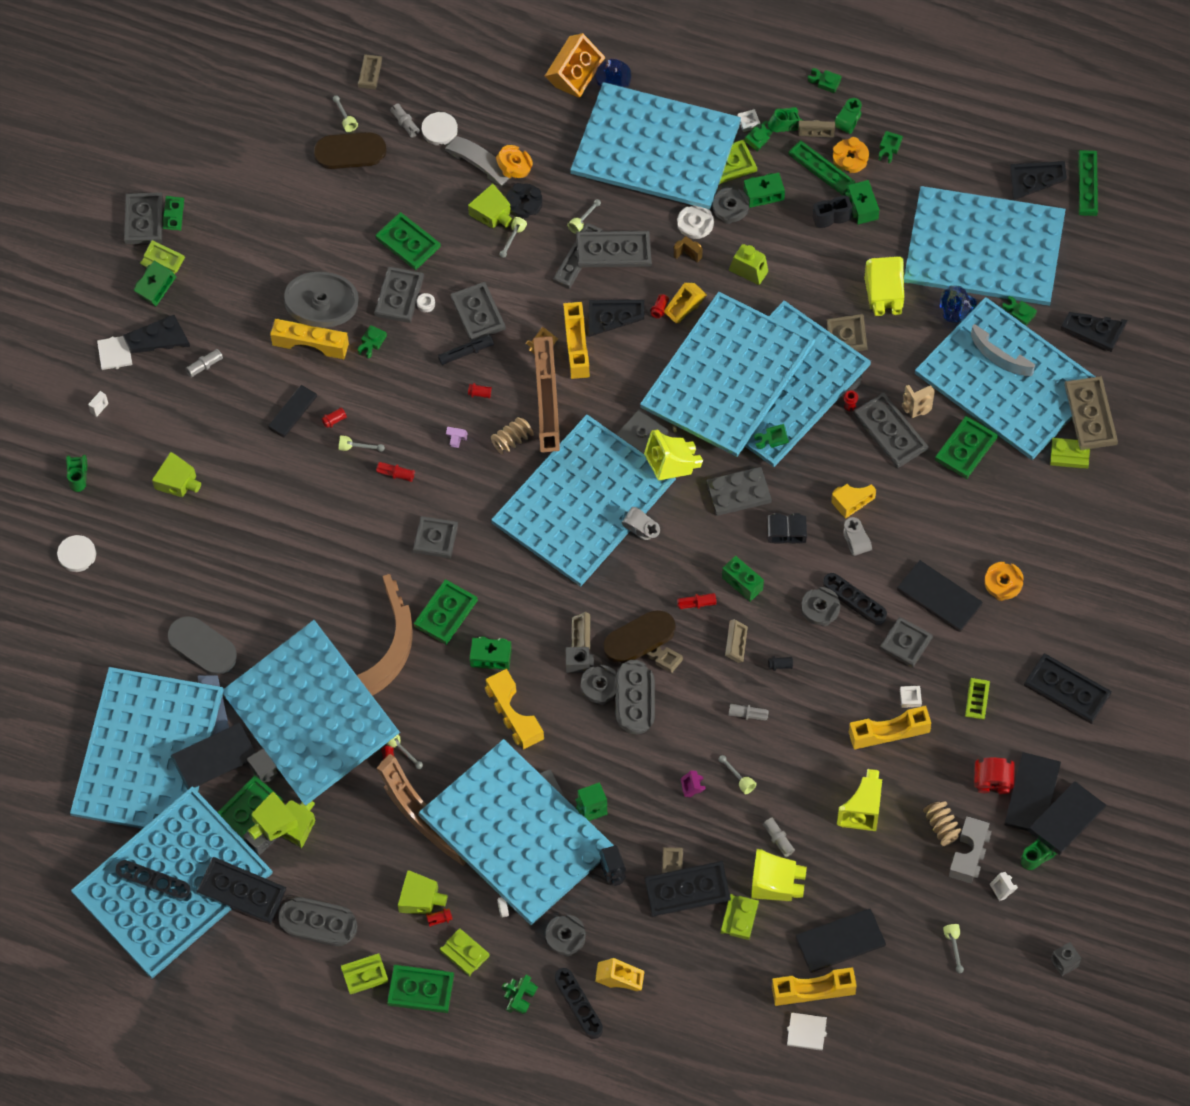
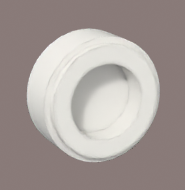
[416,293,435,312]
[497,897,509,917]

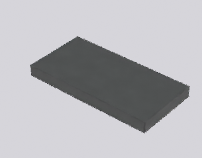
[576,231,652,267]
[853,392,928,469]

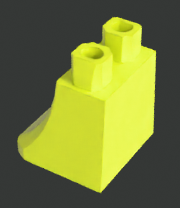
[864,257,904,316]
[644,429,703,481]
[837,769,882,831]
[751,849,807,901]

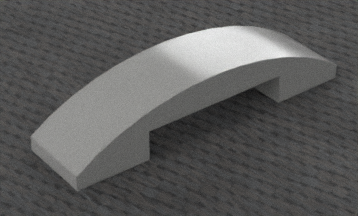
[445,136,510,187]
[971,324,1035,376]

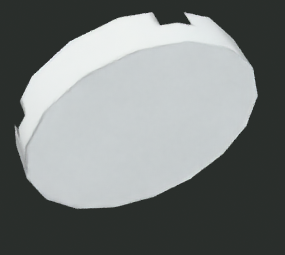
[422,112,458,145]
[677,205,714,239]
[57,535,96,572]

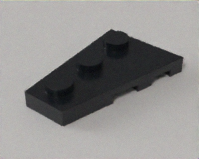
[1010,161,1067,201]
[589,300,644,337]
[1061,312,1128,352]
[123,315,190,353]

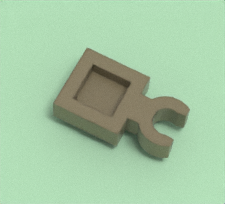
[647,647,683,674]

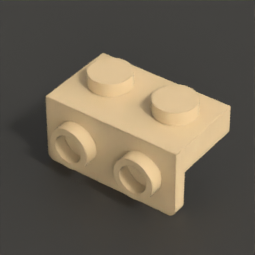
[902,385,934,418]

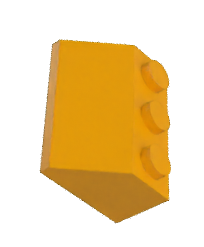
[545,33,605,98]

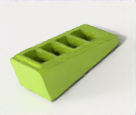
[965,678,990,720]

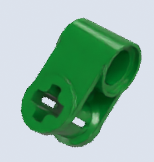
[834,98,862,134]
[767,107,803,133]
[66,455,88,492]
[1021,839,1057,870]

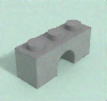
[949,816,992,884]

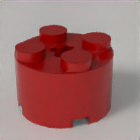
[974,757,1015,794]

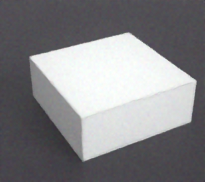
[738,109,761,132]
[88,391,108,417]
[900,686,922,708]

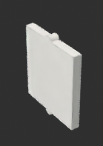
[97,336,132,370]
[787,1013,827,1051]

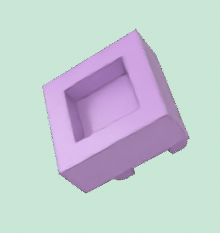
[446,427,468,448]

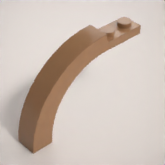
[533,337,560,452]
[357,574,413,696]
[377,754,467,866]

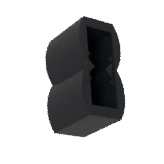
[812,196,852,228]
[767,513,807,544]
[599,845,626,886]

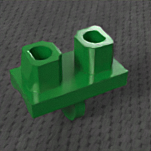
[163,196,184,230]
[502,975,538,1014]

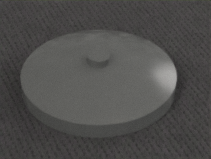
[284,272,359,328]

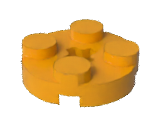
[833,137,869,173]
[496,145,533,178]
[984,562,1023,601]

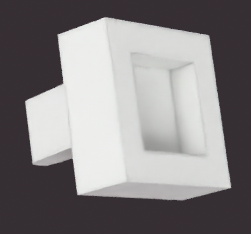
[990,872,1018,901]

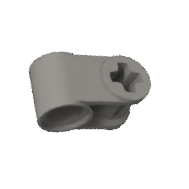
[622,507,660,540]
[843,517,872,556]

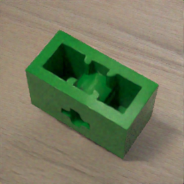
[744,173,785,208]
[845,180,880,224]
[134,260,176,307]
[722,556,764,602]
[470,637,512,670]
[575,782,608,821]

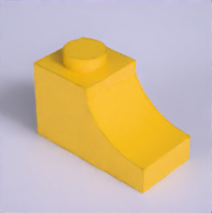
[664,283,707,323]
[831,484,876,519]
[595,958,644,991]

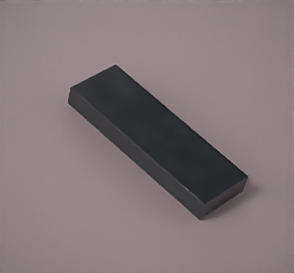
[268,385,317,438]

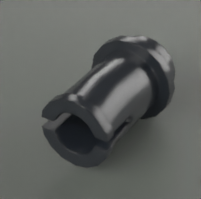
[768,656,793,671]

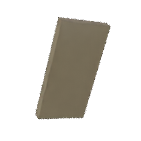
[1064,376,1118,450]

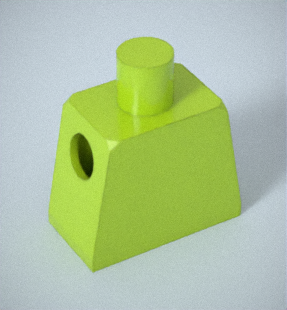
[468,184,513,228]
[729,244,768,285]
[152,452,201,497]
[247,792,298,841]
[282,800,315,848]
[398,871,448,914]

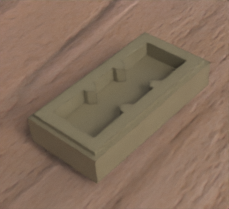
[358,54,382,90]
[798,120,835,137]
[572,612,590,649]
[725,619,748,663]
[662,847,683,873]

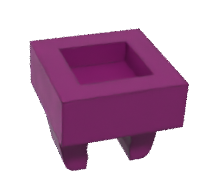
[680,770,706,797]

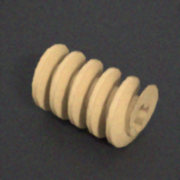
[491,417,534,455]
[923,801,962,846]

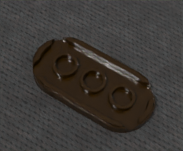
[314,132,386,169]
[603,610,676,663]

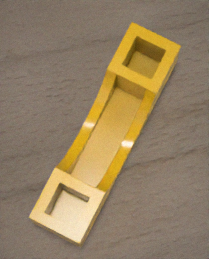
[563,302,590,379]
[270,319,349,360]
[485,669,544,750]
[849,706,931,750]
[772,967,857,1006]

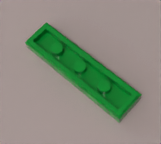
[788,140,855,196]
[1078,150,1098,216]

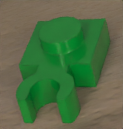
[808,68,842,94]
[744,121,773,152]
[878,131,903,163]
[1002,296,1037,326]
[358,325,387,359]
[754,424,789,449]

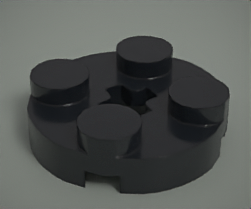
[506,183,543,218]

